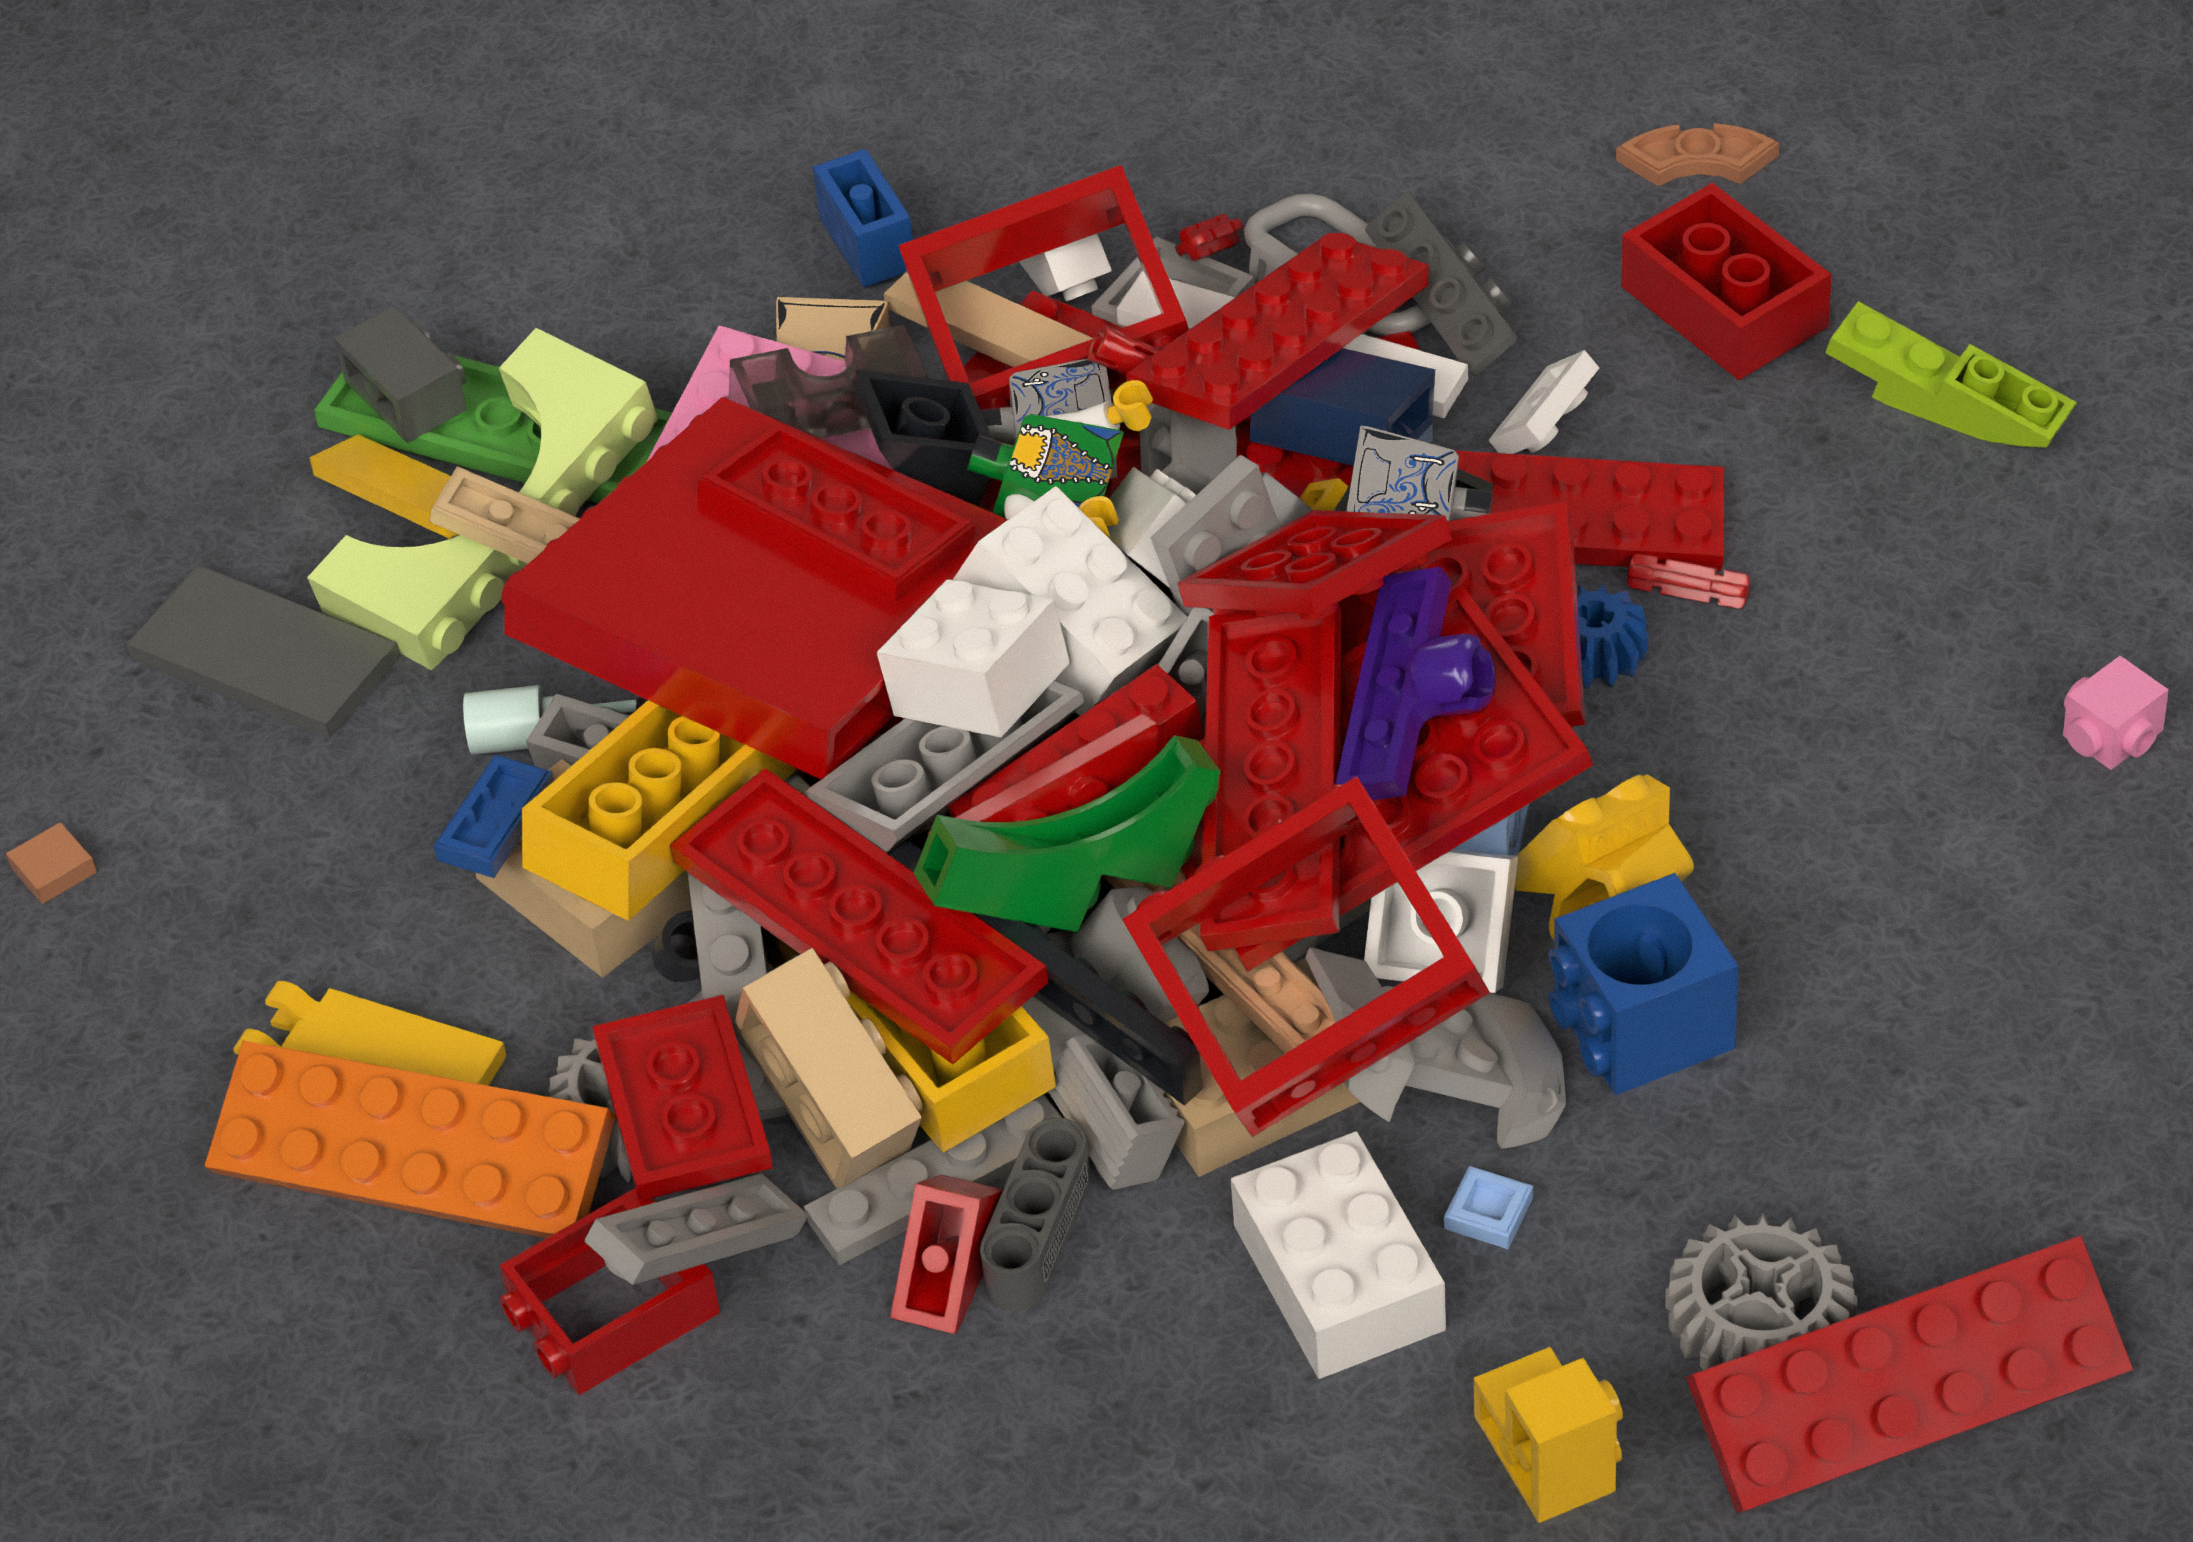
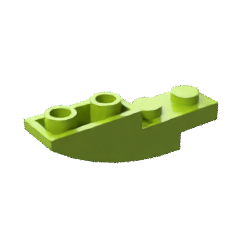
[1825,301,2077,448]

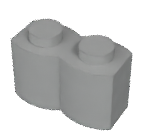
[1071,886,1209,1023]

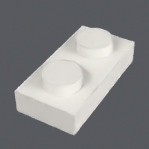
[1488,350,1599,454]

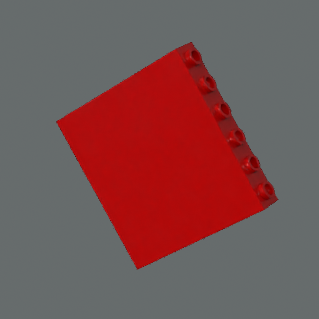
[501,397,1008,779]

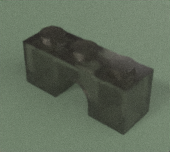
[728,325,927,438]

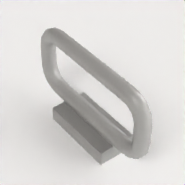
[1244,194,1432,336]

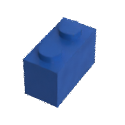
[812,148,913,288]

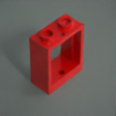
[499,1188,720,1395]

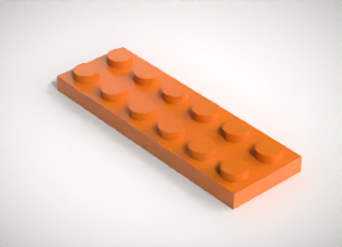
[204,1040,616,1238]

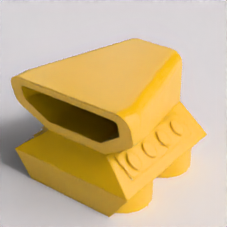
[1515,774,1694,940]

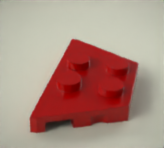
[928,713,1159,878]

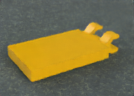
[233,981,507,1086]

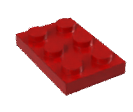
[592,995,773,1201]

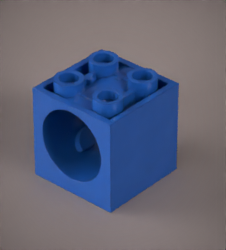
[1548,873,1739,1096]

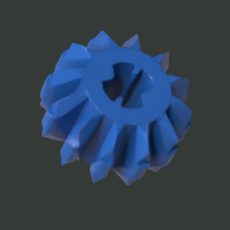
[1576,583,1649,689]

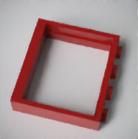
[898,165,1189,409]
[1122,776,1490,1138]

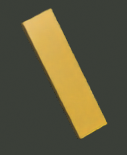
[309,434,458,539]

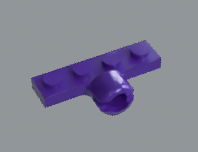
[1335,567,1496,800]

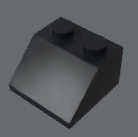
[851,369,992,507]

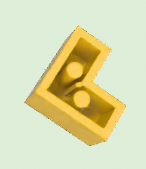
[1474,1347,1623,1523]

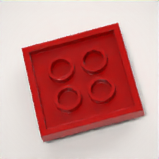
[1177,510,1452,620]

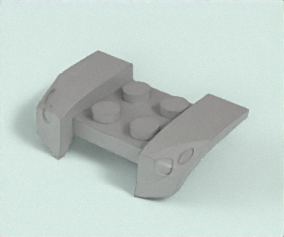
[1305,947,1566,1149]

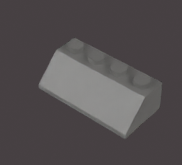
[806,681,1084,855]

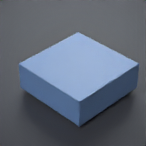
[1444,1166,1533,1249]

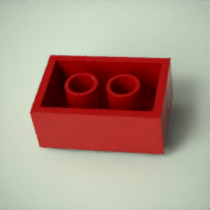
[1621,182,1832,381]

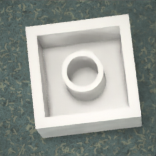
[877,580,1070,738]
[1364,849,1518,993]

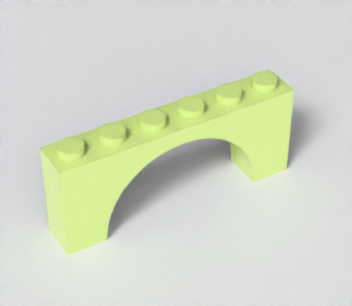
[307,328,658,670]

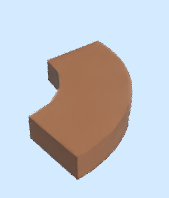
[1616,123,1780,187]

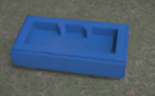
[433,754,554,878]

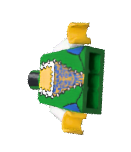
[967,380,1153,538]

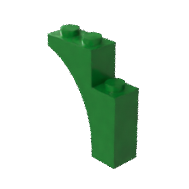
[914,735,1221,932]

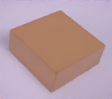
[6,822,97,904]

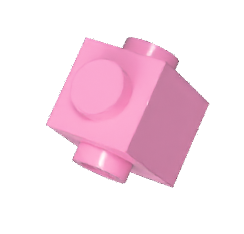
[2063,656,2169,770]

